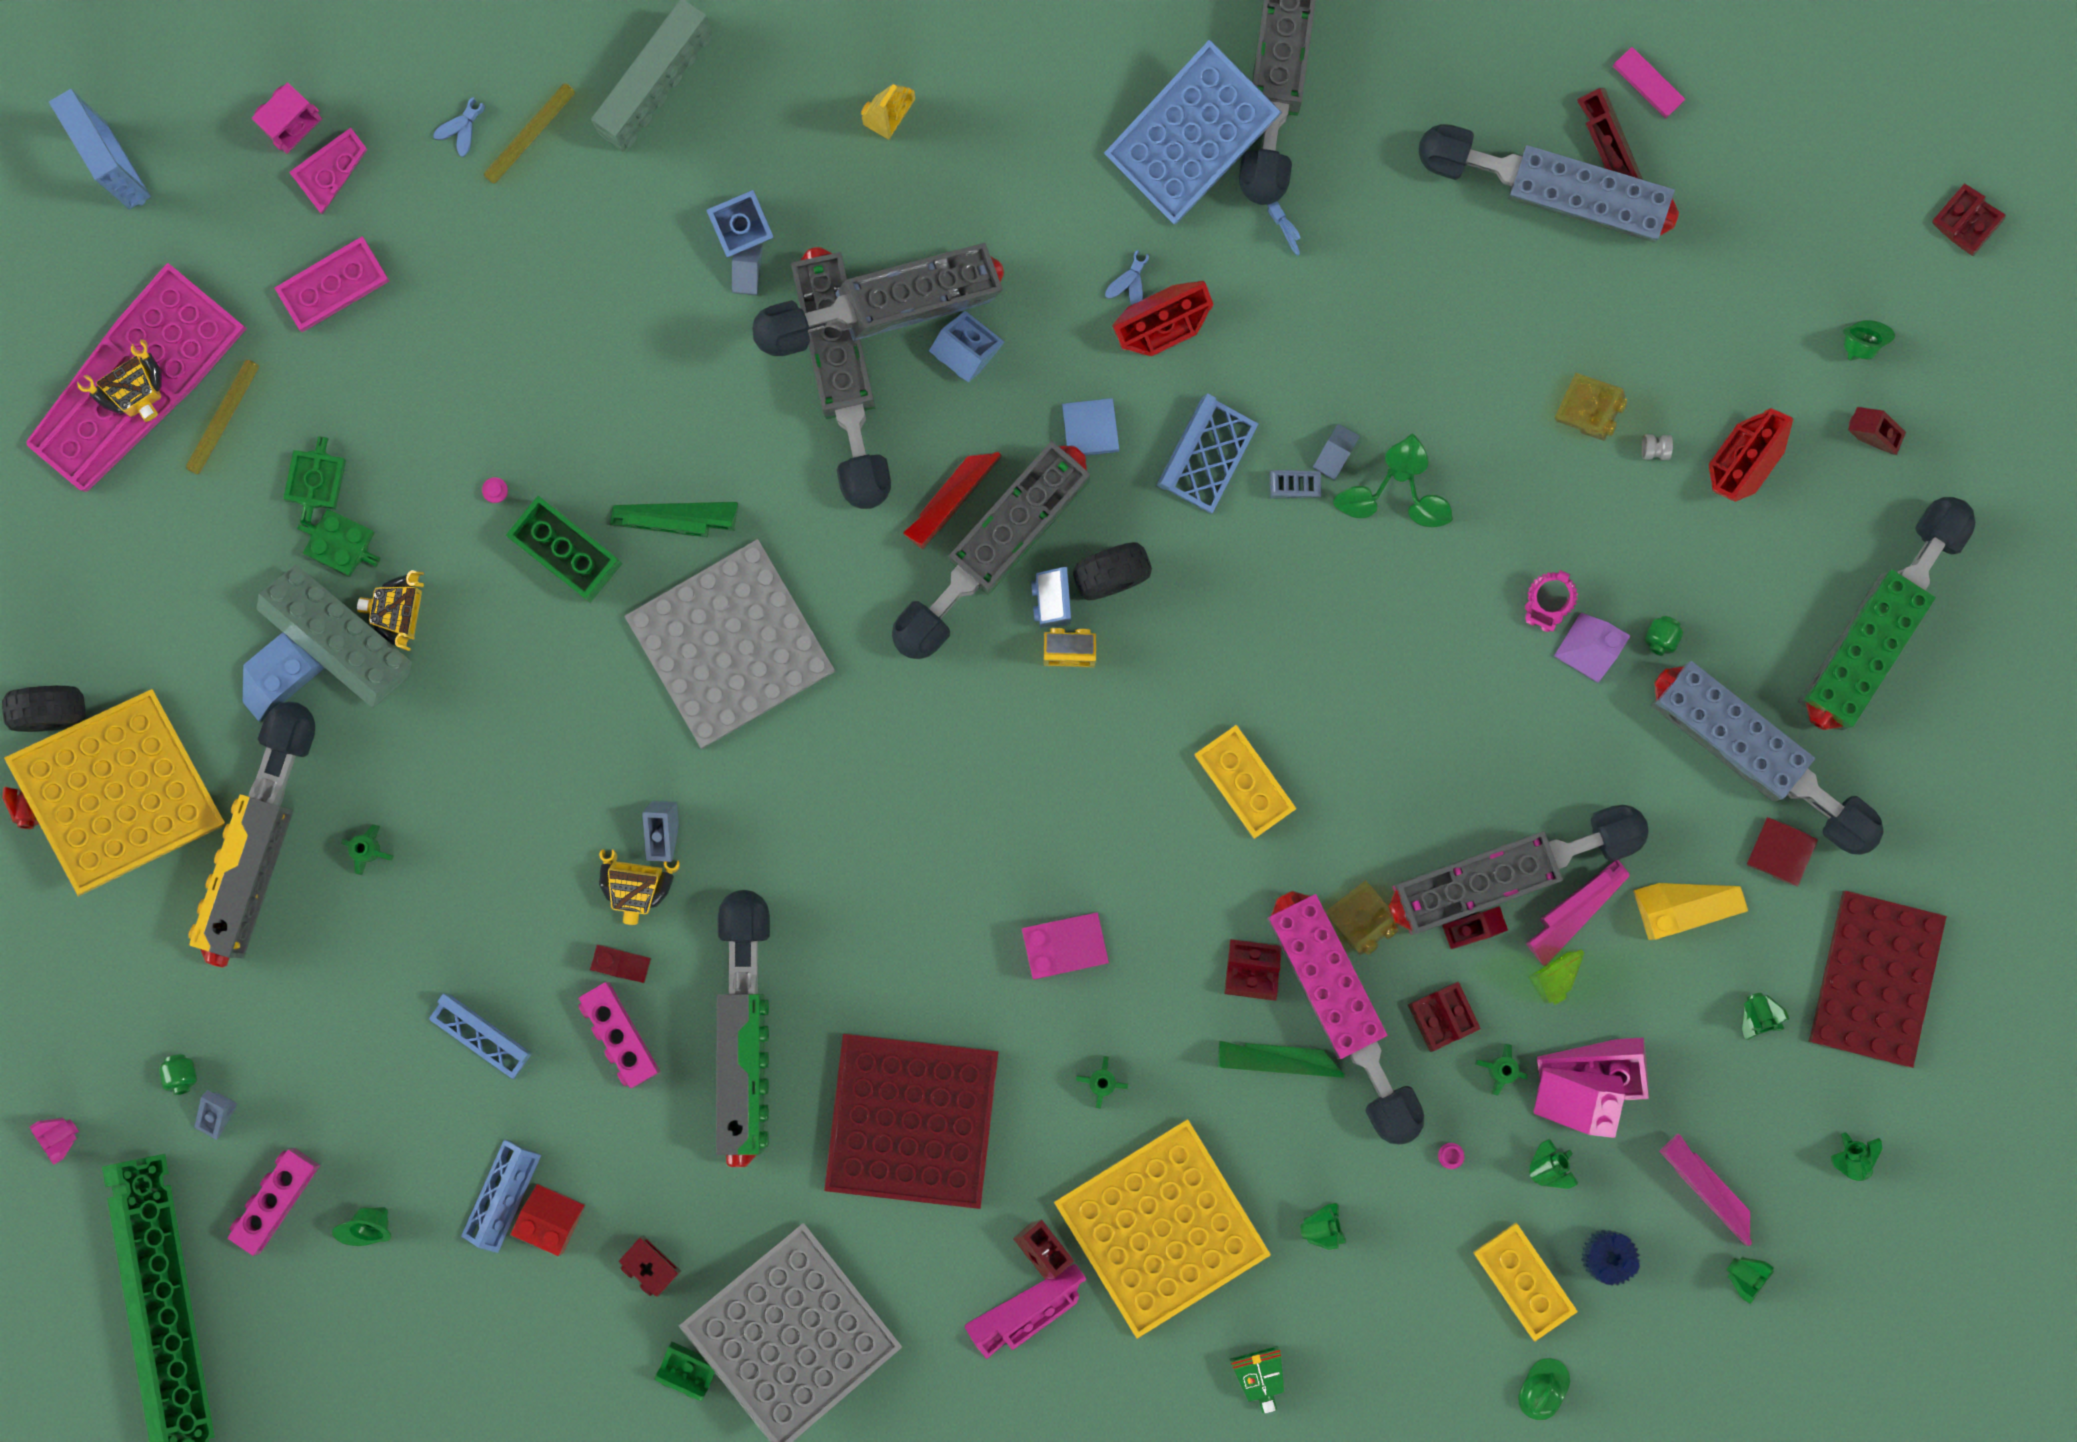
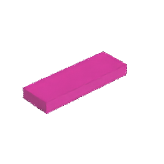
[1613,47,1685,119]

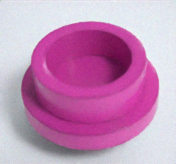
[482,477,508,503]
[1438,1143,1465,1169]

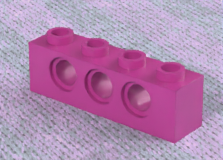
[578,982,661,1089]
[227,1148,321,1256]

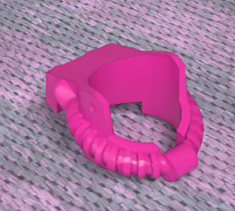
[1524,570,1578,632]

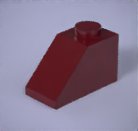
[1848,407,1906,455]
[1442,906,1508,949]
[590,945,652,983]

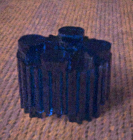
[1581,1230,1640,1286]

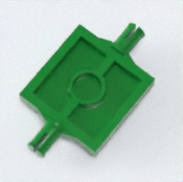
[283,436,346,523]
[297,509,380,577]

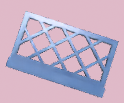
[1156,393,1258,514]

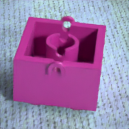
[252,82,322,154]

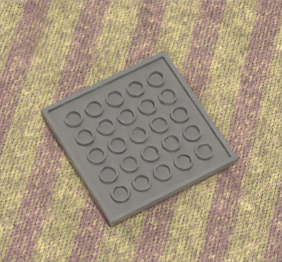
[624,539,836,749]
[679,1223,902,1442]

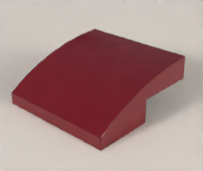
[1932,183,2006,256]
[1747,817,1818,887]
[1224,939,1282,1001]
[1408,981,1481,1052]

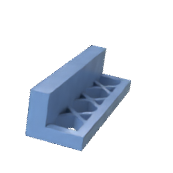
[429,993,533,1079]
[461,1139,541,1253]

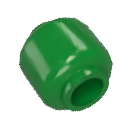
[1645,616,1683,656]
[159,1054,197,1095]

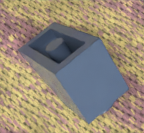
[642,801,679,862]

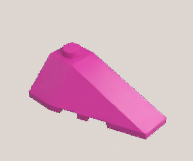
[1537,1038,1649,1100]

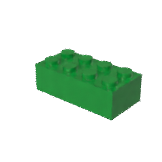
[505,496,623,603]

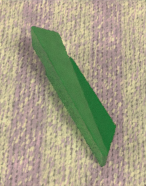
[610,502,738,538]
[1217,1041,1345,1078]

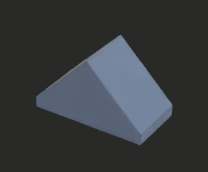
[732,245,763,295]
[1313,424,1360,480]

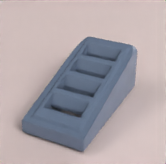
[1269,470,1321,499]

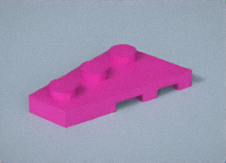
[289,127,368,214]

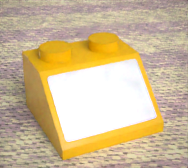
[1044,628,1096,667]

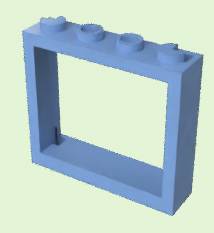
[49,89,151,210]

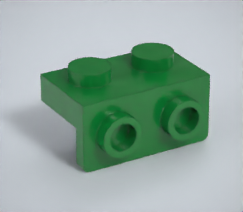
[654,1342,715,1401]

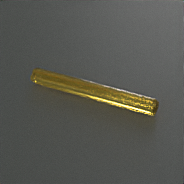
[484,83,575,184]
[186,359,259,474]

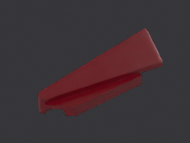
[1577,88,1643,180]

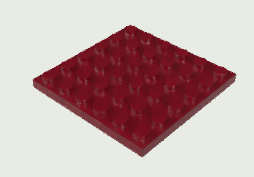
[824,1034,999,1209]

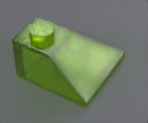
[1528,949,1584,1005]

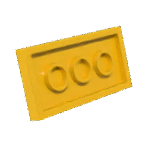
[1194,725,1297,839]
[1473,1223,1578,1342]

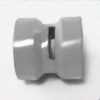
[1642,434,1673,460]

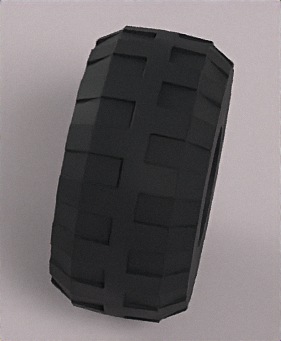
[1073,542,1152,601]
[2,685,85,732]

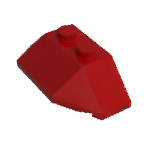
[1112,281,1214,357]
[1709,408,1793,502]

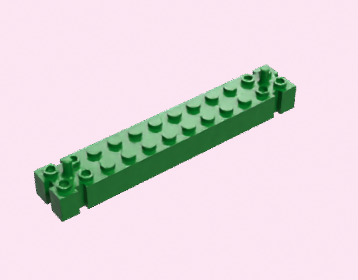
[102,1154,215,1442]

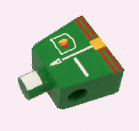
[1229,1346,1284,1413]

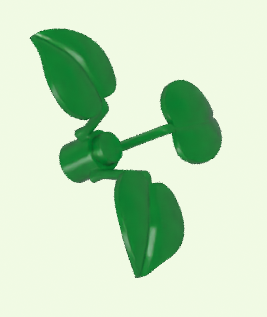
[1333,433,1453,527]

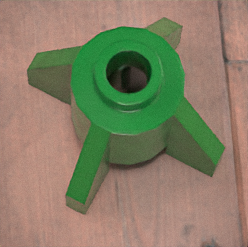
[341,824,394,875]
[1742,993,1789,1040]
[1475,1044,1528,1096]
[1076,1056,1128,1109]
[1831,1132,1883,1181]
[1529,1138,1578,1189]
[1300,1203,1346,1250]
[1726,1256,1774,1305]

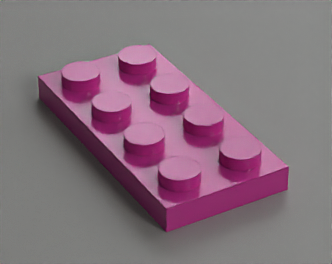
[274,236,390,333]

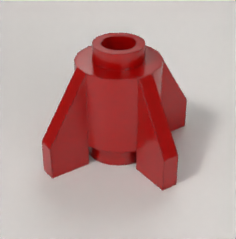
[2,787,39,829]

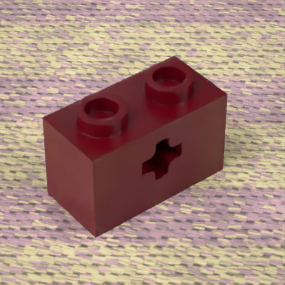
[1013,1220,1074,1280]
[618,1235,681,1297]

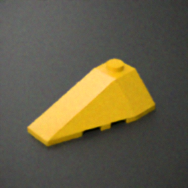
[861,84,916,140]
[1633,883,1748,940]

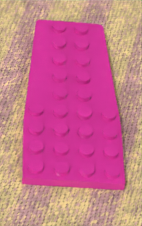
[27,263,247,492]

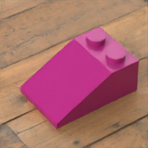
[1022,912,1109,980]
[1533,1067,1625,1138]

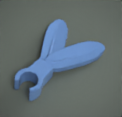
[433,97,485,157]
[1267,201,1301,256]
[1105,250,1149,305]

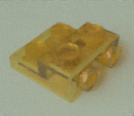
[1555,373,1627,441]
[1325,880,1399,956]

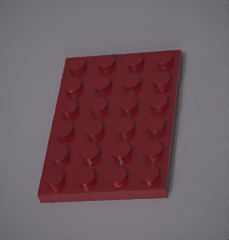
[1809,890,1947,1068]

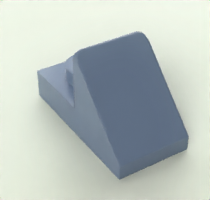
[194,1090,237,1140]

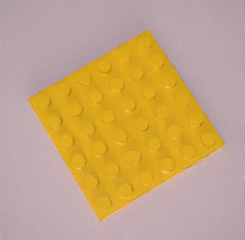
[4,689,225,897]
[1054,1119,1271,1339]

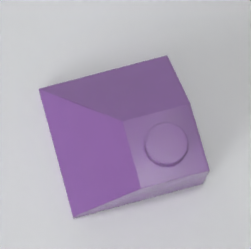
[1554,613,1630,683]

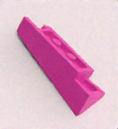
[1525,860,1629,966]
[1659,1133,1752,1246]
[965,1264,1086,1359]

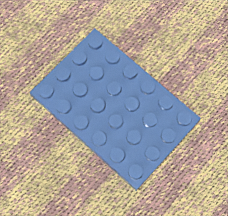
[1104,40,1282,225]

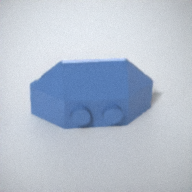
[243,632,325,722]

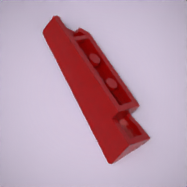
[903,452,1001,550]

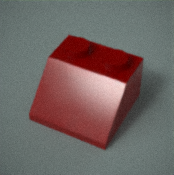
[510,1184,585,1256]

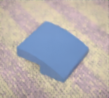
[1062,398,1119,456]

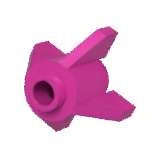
[29,1117,79,1165]

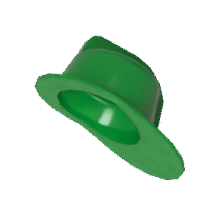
[1843,320,1895,361]
[332,1207,391,1246]
[1518,1358,1570,1420]

